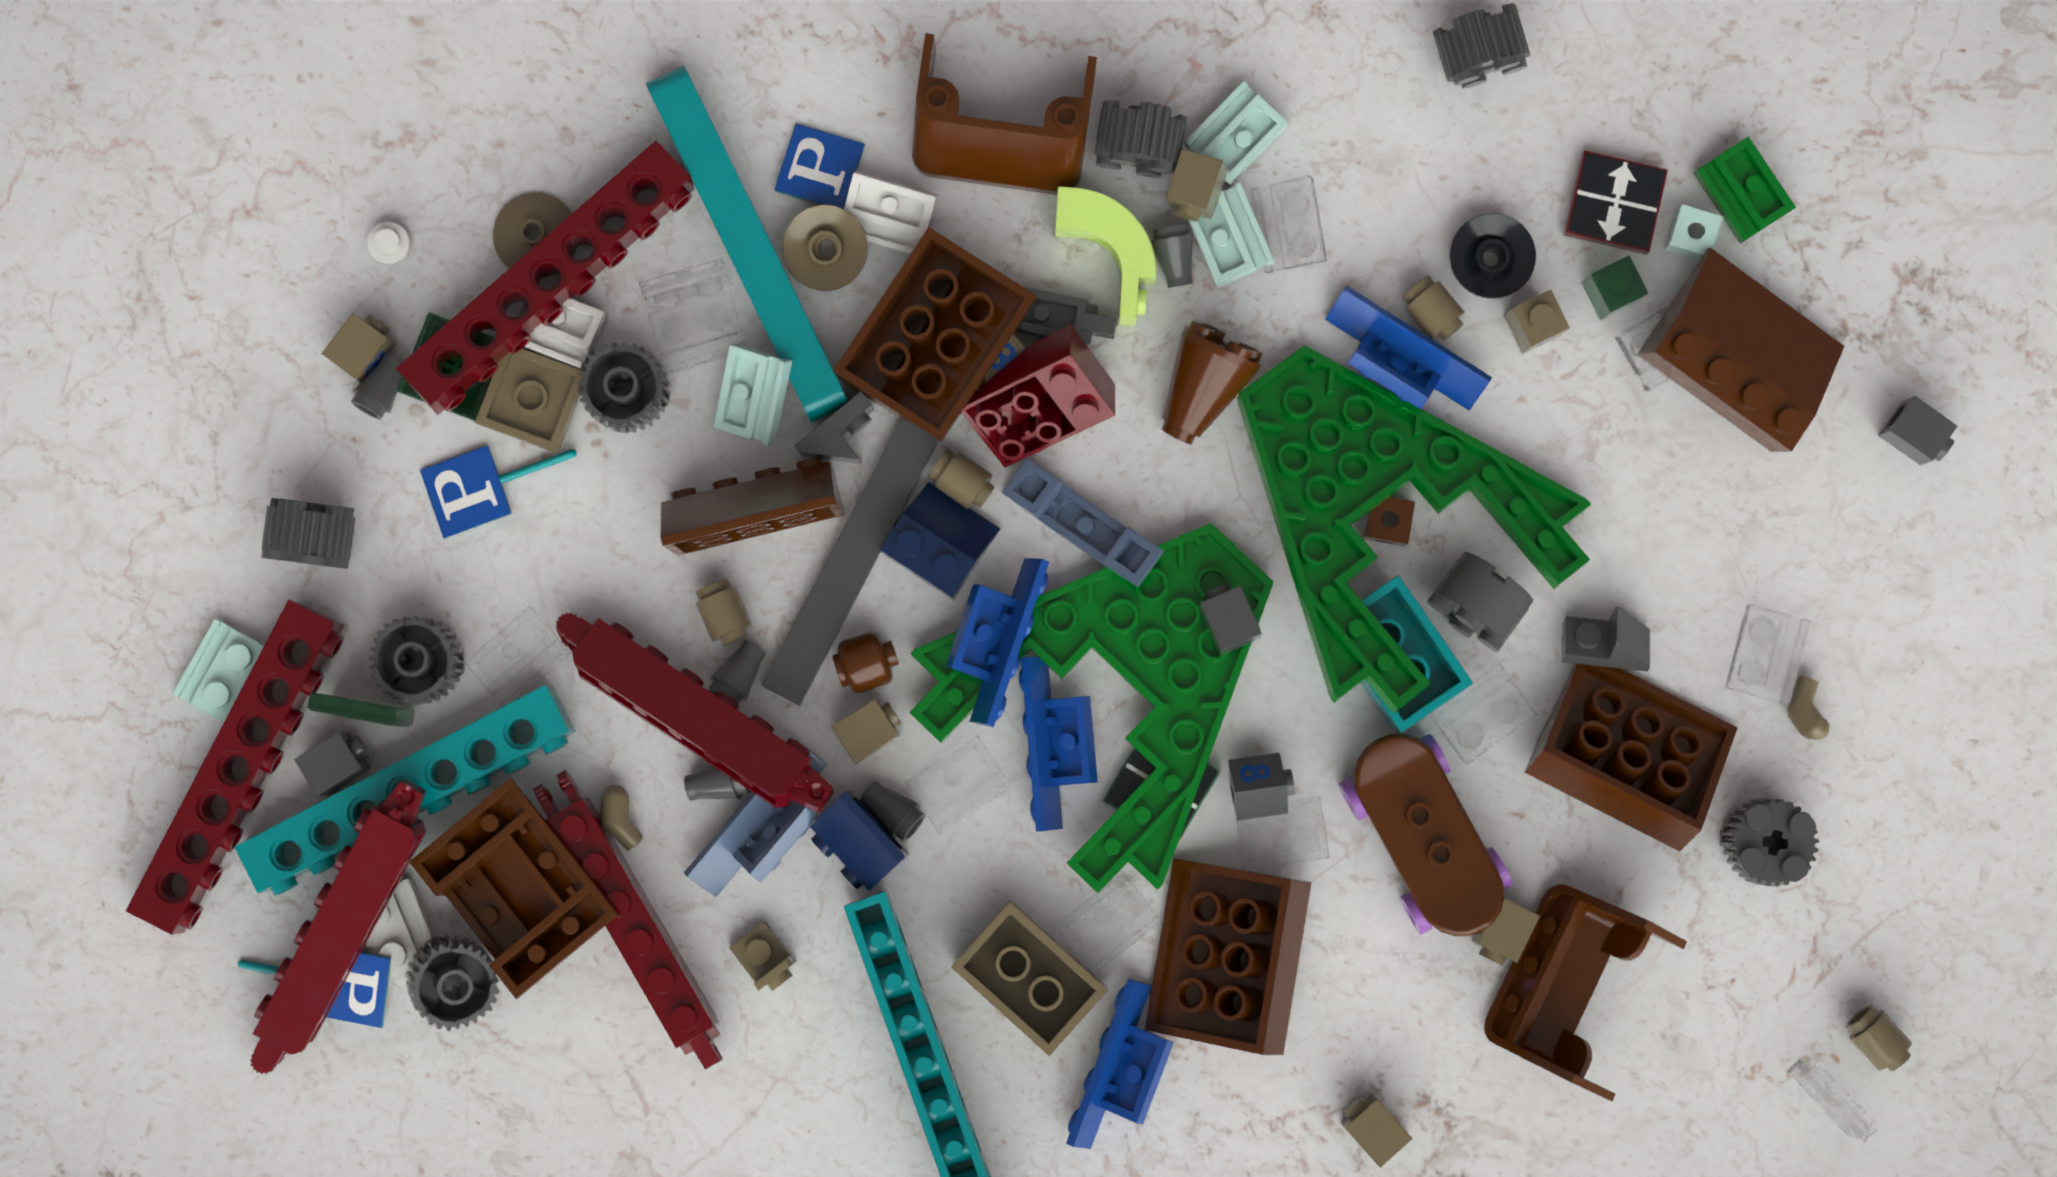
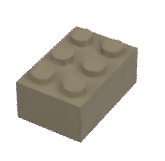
[951,900,1108,1056]

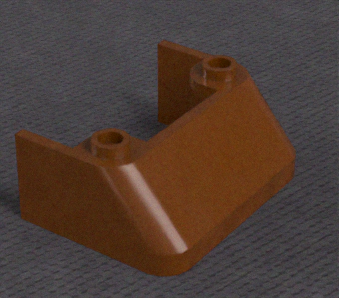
[912,33,1097,195]
[1484,884,1687,1101]

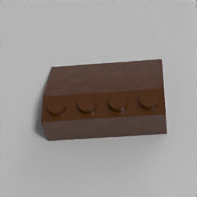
[833,227,1038,442]
[1637,248,1845,452]
[660,457,845,556]
[1524,664,1737,852]
[1145,858,1312,1055]

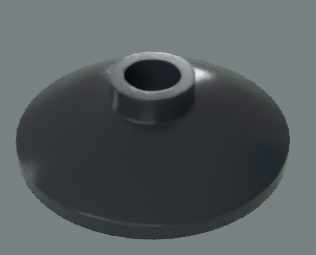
[1450,213,1536,299]

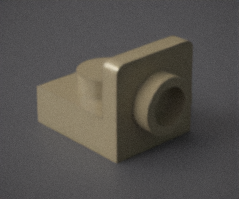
[729,921,796,991]

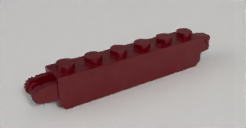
[555,612,834,813]
[533,770,723,1070]
[250,779,426,1075]

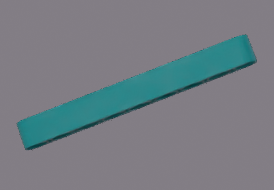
[645,65,848,423]

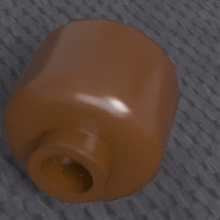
[832,631,899,693]

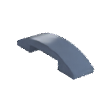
[1002,458,1164,587]

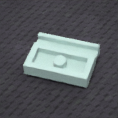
[1184,81,1289,187]
[1189,183,1275,288]
[713,343,792,445]
[172,619,265,723]

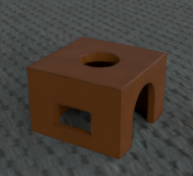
[1362,497,1415,546]

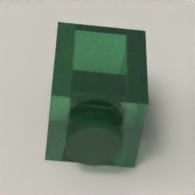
[1581,255,1649,321]

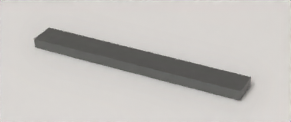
[761,418,939,706]

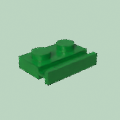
[1693,136,1796,244]

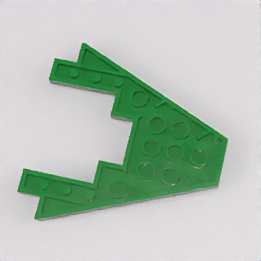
[1236,345,1591,714]
[909,523,1274,893]

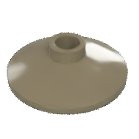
[493,193,577,277]
[782,205,868,291]

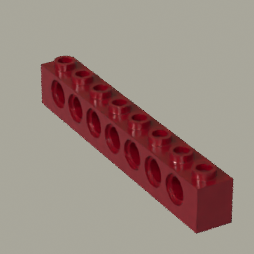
[396,140,694,416]
[126,599,344,935]

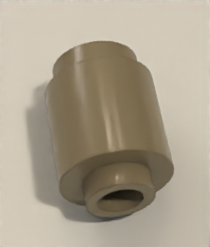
[1402,275,1465,341]
[928,449,995,510]
[695,578,752,646]
[1845,1005,1912,1071]

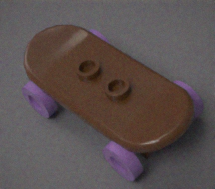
[1338,734,1513,936]

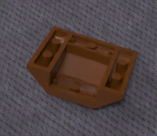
[409,778,620,999]

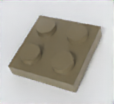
[475,349,585,454]

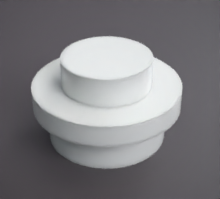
[367,222,411,265]

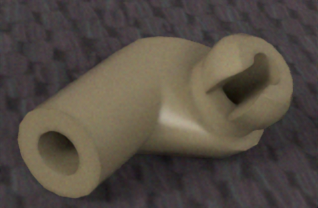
[1787,676,1830,740]

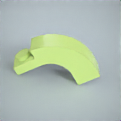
[1055,187,1156,326]

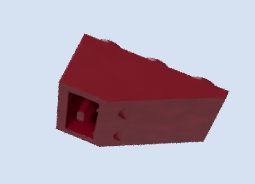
[961,324,1115,468]

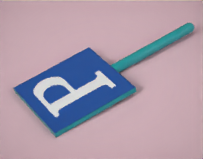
[774,124,865,209]
[420,445,577,539]
[238,952,391,1028]

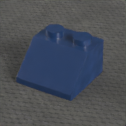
[880,482,1000,601]
[810,791,909,891]

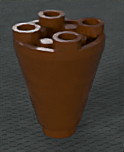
[1161,320,1263,445]

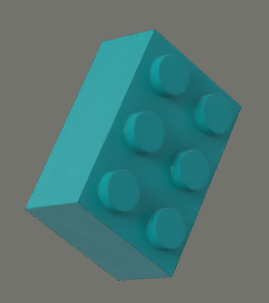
[1361,575,1474,734]

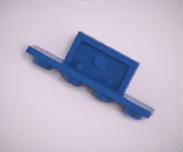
[1325,285,1492,411]
[946,558,1049,727]
[1019,657,1098,832]
[1066,978,1174,1149]

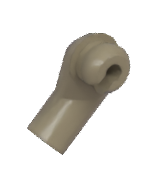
[600,785,643,851]

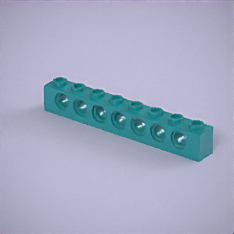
[234,685,576,896]
[843,890,991,1177]

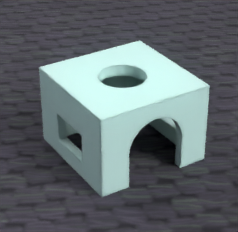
[1664,204,1723,261]

